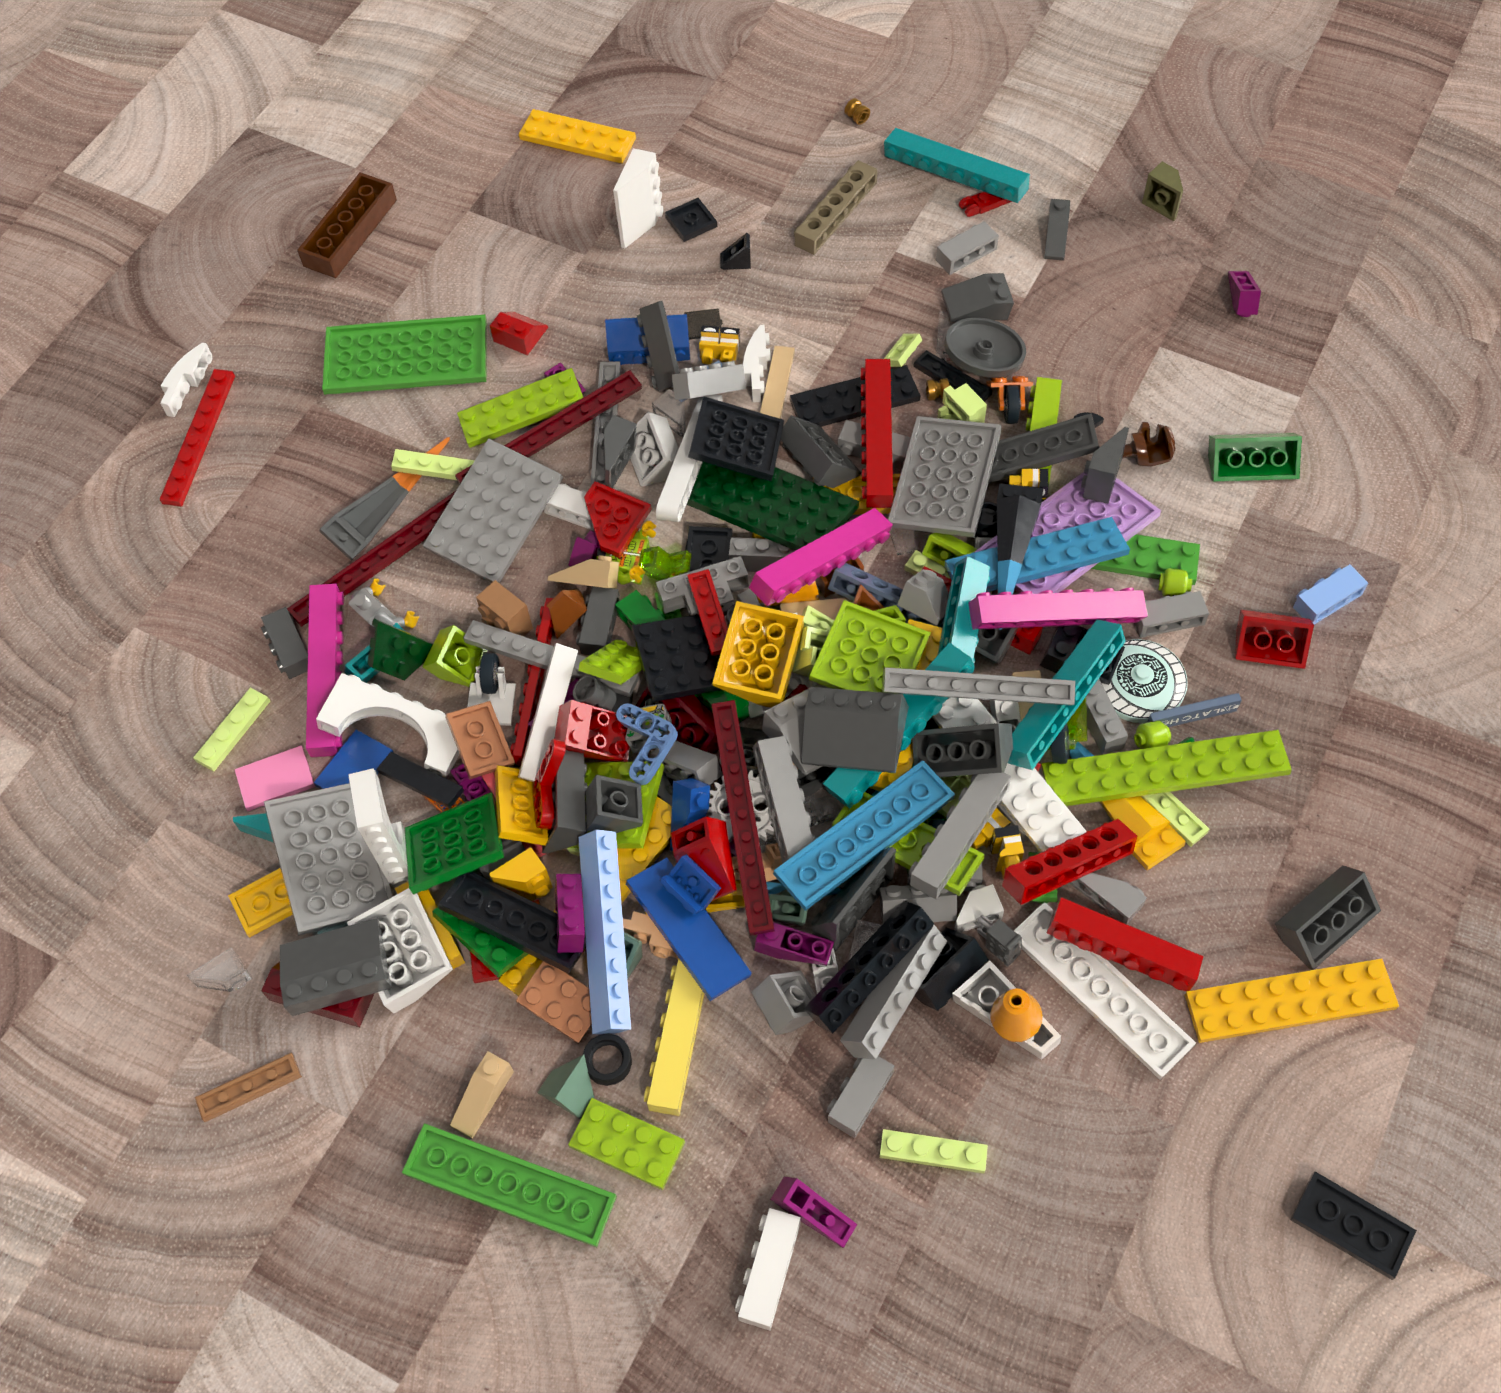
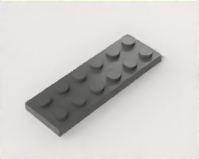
[988,413,1100,483]

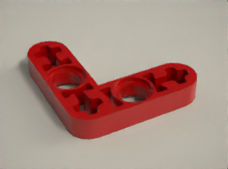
[533,739,566,830]

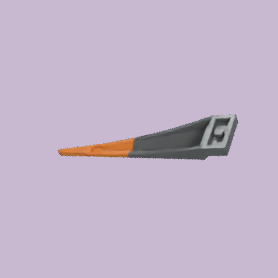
[319,437,450,561]

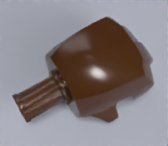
[1123,422,1176,467]

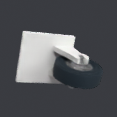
[467,653,516,726]

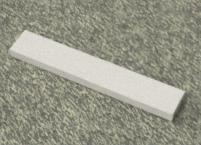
[518,643,578,782]

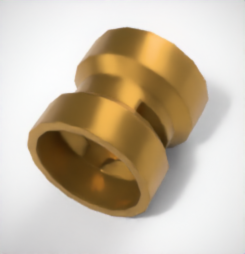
[844,98,870,125]
[926,378,949,401]

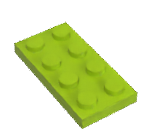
[578,640,643,685]
[568,1098,685,1190]

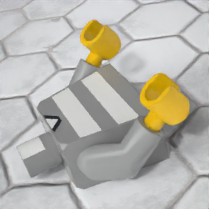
[349,579,419,628]

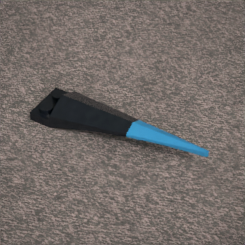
[996,483,1043,630]

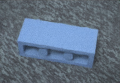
[1293,564,1368,625]

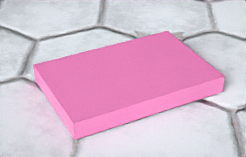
[235,745,315,811]

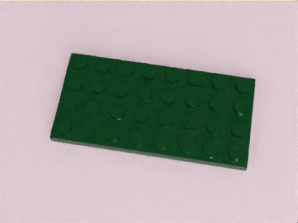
[687,462,859,551]

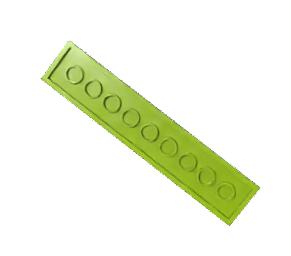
[1042,730,1292,806]

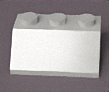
[630,412,679,487]

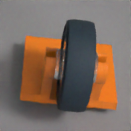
[986,376,1033,424]

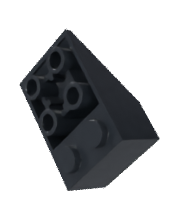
[1039,625,1125,685]

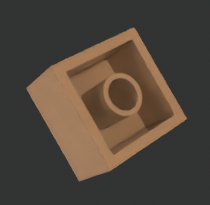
[476,580,533,636]

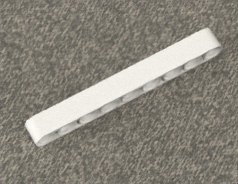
[656,394,723,522]

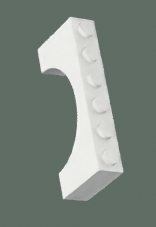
[316,673,459,779]
[348,768,408,888]

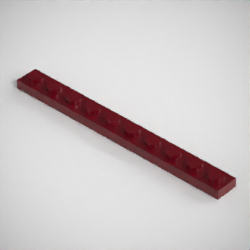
[455,370,642,484]
[287,491,456,627]
[711,700,775,936]

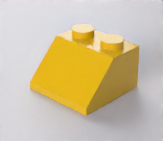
[489,847,553,901]

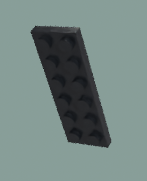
[790,365,921,427]
[439,872,586,974]

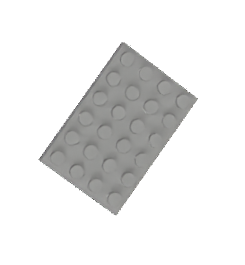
[888,416,1002,538]
[423,439,563,583]
[264,783,393,936]

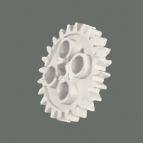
[707,770,775,843]

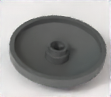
[944,317,1026,378]

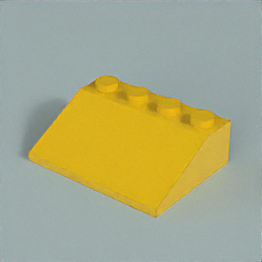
[712,601,804,708]

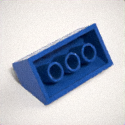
[605,314,690,365]

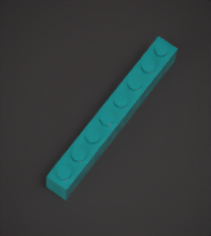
[884,128,1030,203]
[1008,619,1126,770]
[823,642,975,809]

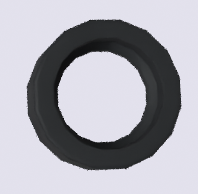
[583,1033,632,1086]

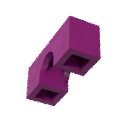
[555,874,585,953]

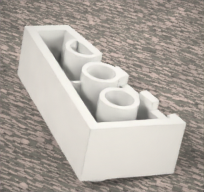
[952,961,1061,1060]

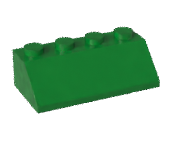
[1208,433,1302,482]

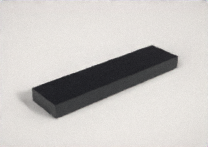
[914,350,992,402]
[377,752,464,809]

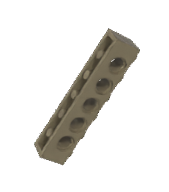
[794,160,877,255]

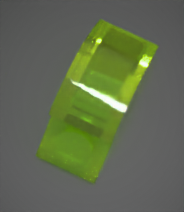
[639,546,692,581]

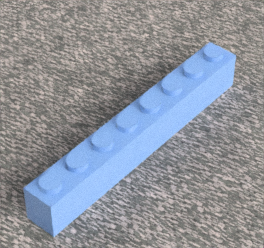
[579,830,631,1034]

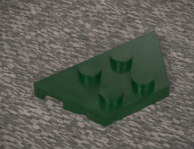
[367,618,433,681]

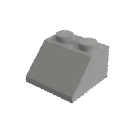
[897,569,949,625]
[751,971,816,1035]

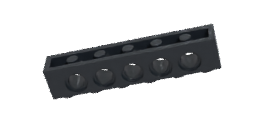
[804,901,934,1034]

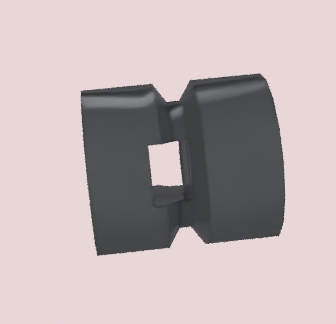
[573,675,616,711]

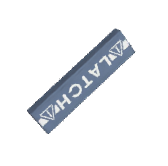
[1147,693,1242,727]

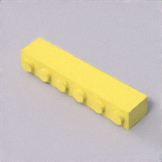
[644,958,704,1116]

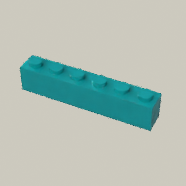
[937,556,990,664]

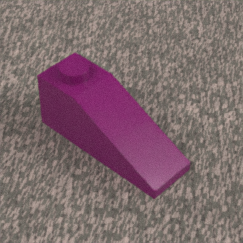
[1228,271,1261,317]
[770,1176,857,1248]

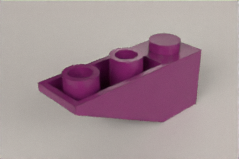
[754,922,834,966]

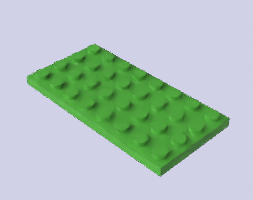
[322,314,487,395]

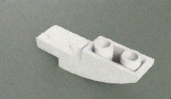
[743,325,771,402]
[160,343,212,417]

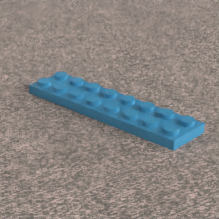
[945,517,1130,592]
[773,760,955,911]

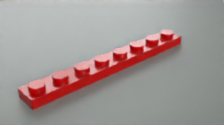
[159,369,235,507]
[510,598,554,766]

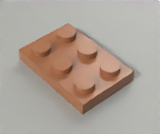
[445,701,515,779]
[516,961,592,1044]

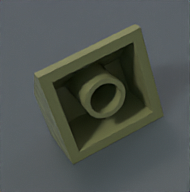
[1142,161,1183,221]

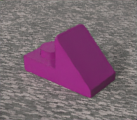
[568,530,600,567]

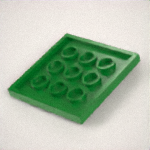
[405,792,504,894]

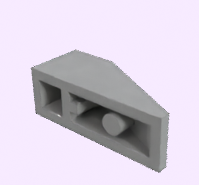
[1070,873,1147,924]

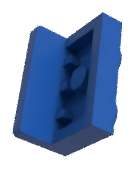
[660,854,721,914]

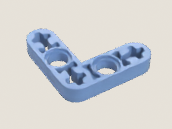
[616,703,678,785]

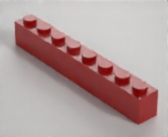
[861,359,893,508]

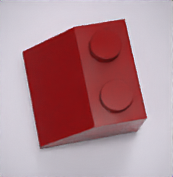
[490,312,548,356]

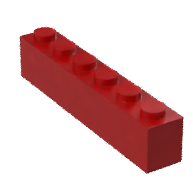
[1046,897,1204,991]

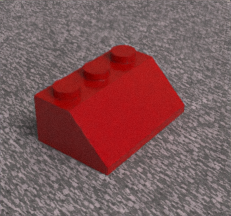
[1235,610,1314,669]

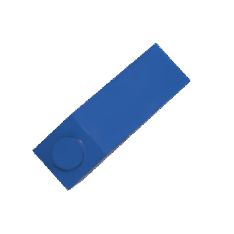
[670,778,710,851]

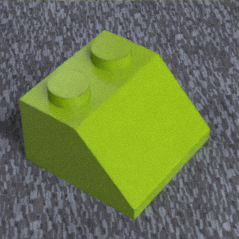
[423,625,488,687]

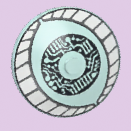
[1102,639,1187,723]

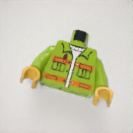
[597,521,657,585]

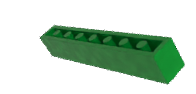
[615,590,749,723]

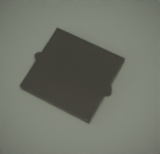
[684,308,723,340]

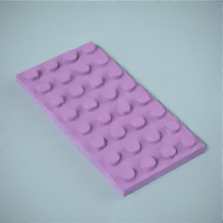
[974,472,1161,594]

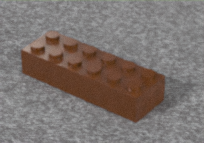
[297,172,397,279]

